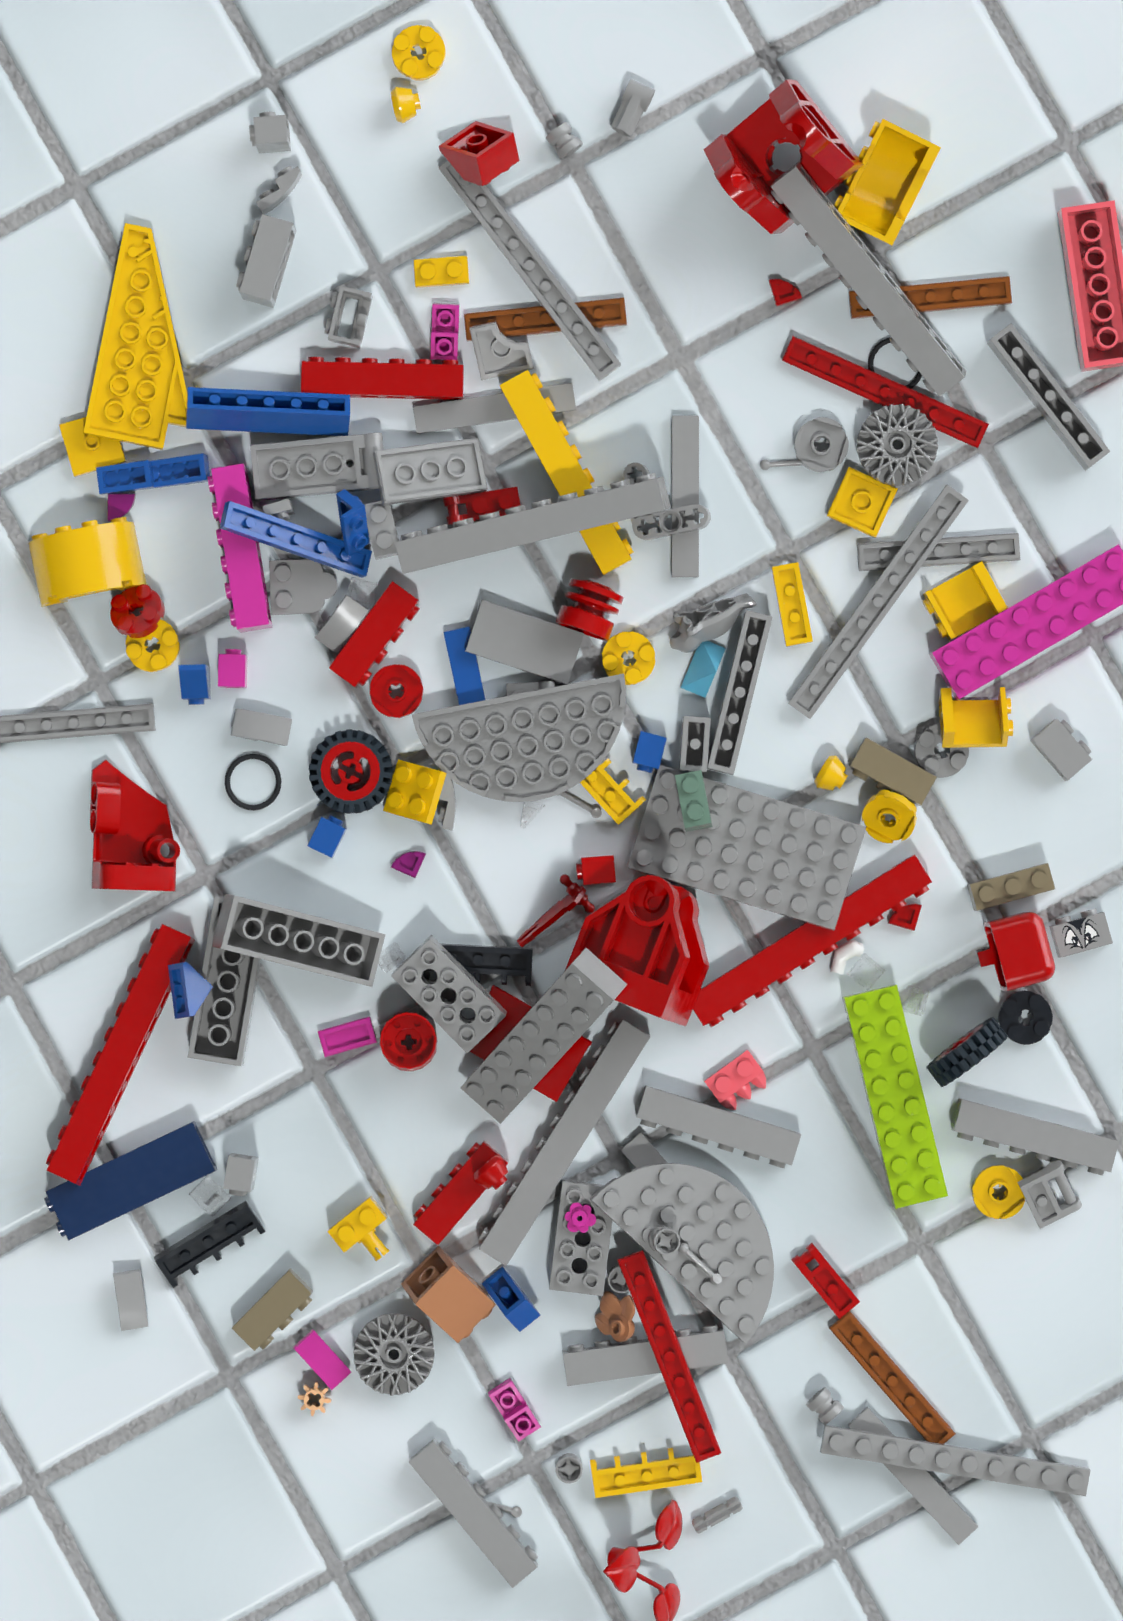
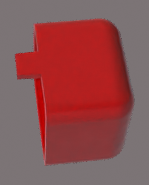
[977,912,1055,991]

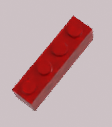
[329,581,420,688]
[413,1141,509,1245]

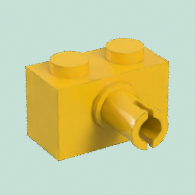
[327,1196,390,1261]

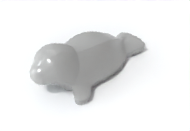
[670,593,757,653]

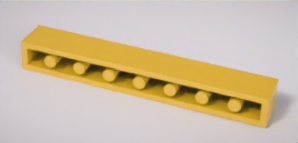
[500,370,634,576]

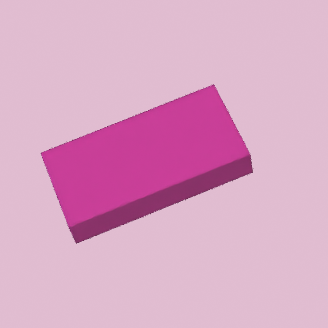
[318,1016,377,1057]

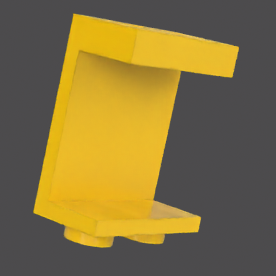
[922,561,1008,641]
[938,687,1013,748]

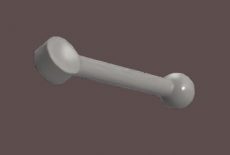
[760,460,803,470]
[557,792,602,818]
[678,1243,722,1285]
[486,1501,522,1517]

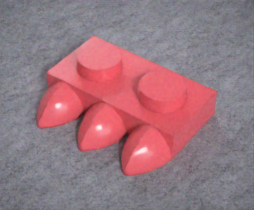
[704,1050,766,1110]

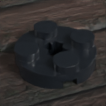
[998,991,1053,1045]

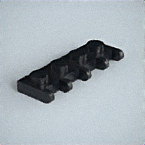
[423,943,533,986]
[154,1201,266,1288]

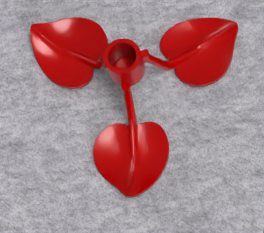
[603,1499,683,1621]

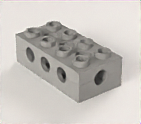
[391,935,507,1053]
[549,1180,612,1296]

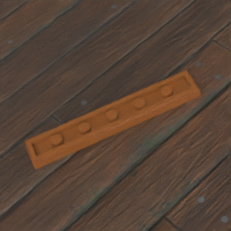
[849,276,1012,319]
[464,298,627,342]
[829,1311,956,1444]

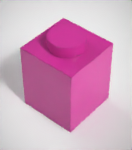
[218,649,248,688]

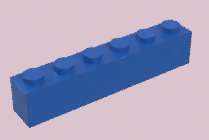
[186,387,350,436]

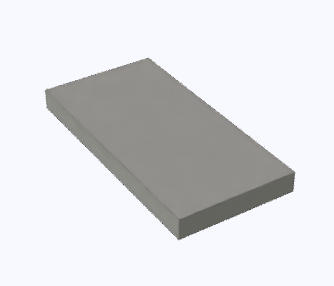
[373,438,488,505]
[465,600,584,685]

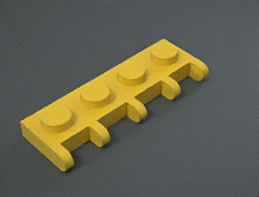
[580,758,646,825]
[590,1448,702,1498]

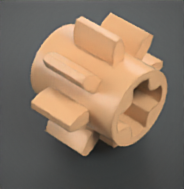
[298,1381,332,1416]

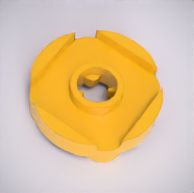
[392,25,446,81]
[125,619,180,672]
[602,632,655,685]
[862,789,917,843]
[972,1165,1025,1219]

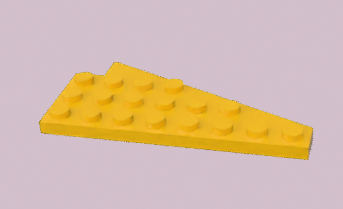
[83,223,187,450]

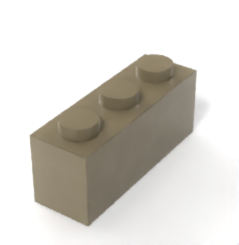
[849,738,937,806]
[967,863,1055,911]
[232,1268,313,1351]

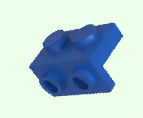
[336,489,370,556]

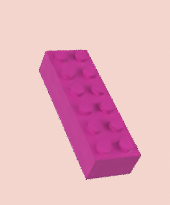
[207,464,273,633]

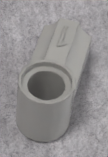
[611,79,655,137]

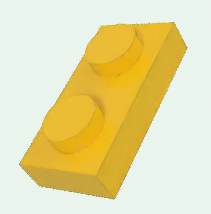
[414,256,469,288]

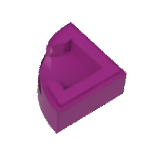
[108,494,136,522]
[391,851,426,878]

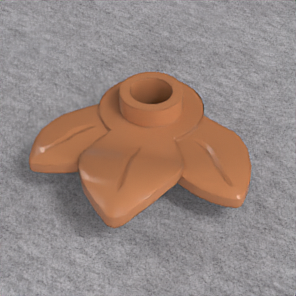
[595,1291,635,1342]

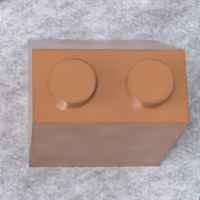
[401,1246,496,1343]

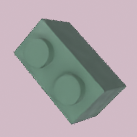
[675,770,713,832]

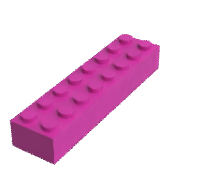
[929,544,1123,700]

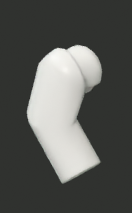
[830,940,864,974]

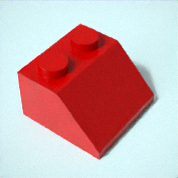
[439,121,520,186]

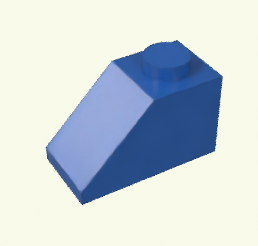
[178,664,211,705]
[482,1266,540,1332]

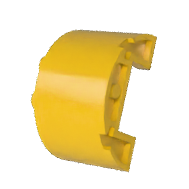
[834,119,941,245]
[28,517,147,607]

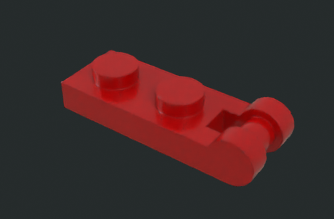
[443,487,521,525]
[791,1243,860,1319]

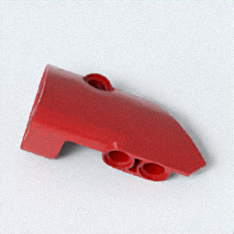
[90,760,180,891]

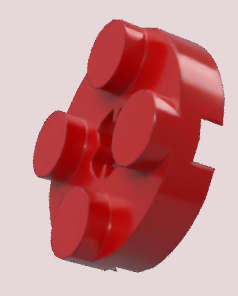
[110,584,165,638]
[370,664,424,718]

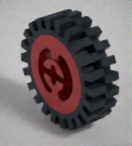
[309,729,393,814]
[926,1017,1008,1087]

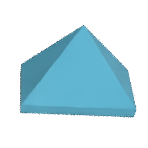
[680,641,726,698]

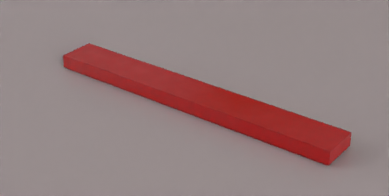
[782,336,989,448]
[617,1250,722,1463]

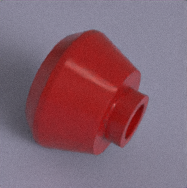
[473,1155,508,1190]

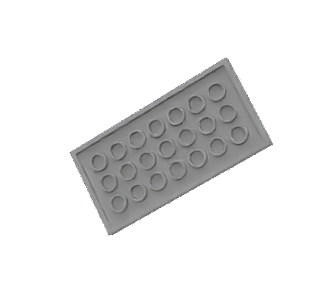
[628,765,866,931]

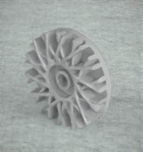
[857,404,938,486]
[353,1313,435,1396]

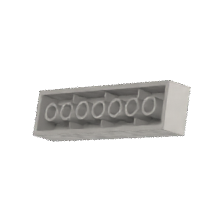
[460,948,627,1124]

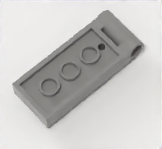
[250,433,384,501]

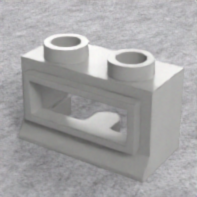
[324,286,373,349]

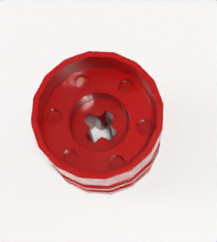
[556,579,624,641]
[380,1012,437,1072]

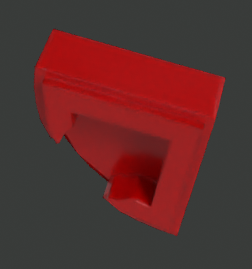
[768,279,802,307]
[888,904,922,931]

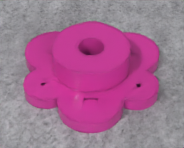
[565,1202,596,1233]

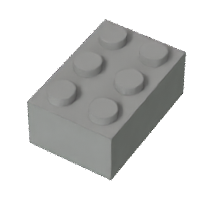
[236,214,296,308]

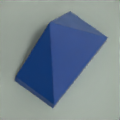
[168,962,213,1019]

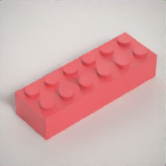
[1057,200,1123,372]

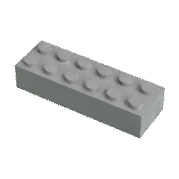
[212,894,386,987]
[187,897,261,1066]

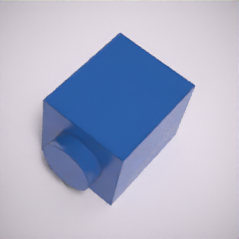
[632,731,667,773]
[307,815,347,858]

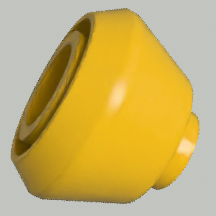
[391,87,421,123]
[814,756,848,791]

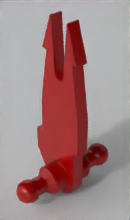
[517,874,595,947]

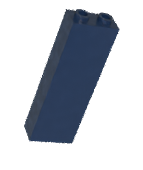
[44,1121,218,1241]

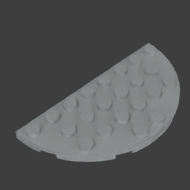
[412,674,626,802]
[590,1163,774,1344]

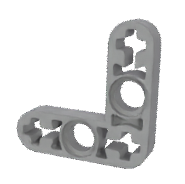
[623,463,711,540]

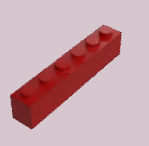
[301,357,464,400]

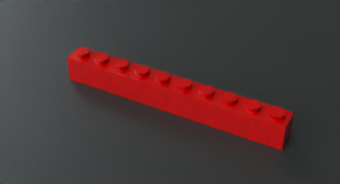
[693,855,932,1027]
[46,924,195,1185]

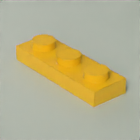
[771,562,813,647]

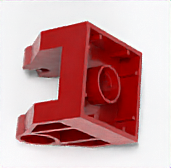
[703,79,864,234]
[565,875,709,1026]

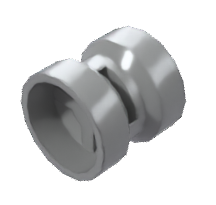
[546,122,583,160]
[648,1226,680,1255]
[608,1265,629,1293]
[806,1387,844,1425]
[556,1453,583,1483]

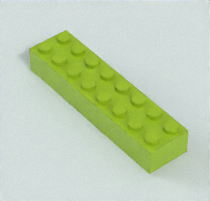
[842,985,948,1209]

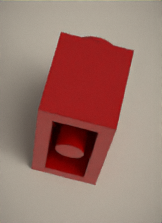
[576,855,616,885]

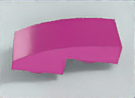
[430,303,460,360]
[293,1329,351,1390]
[488,1378,541,1442]

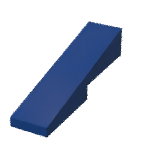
[96,453,210,495]

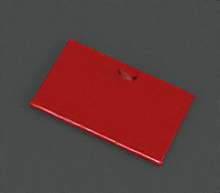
[469,985,592,1102]

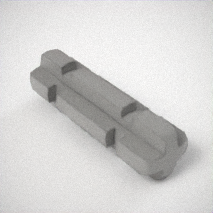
[692,1497,743,1533]

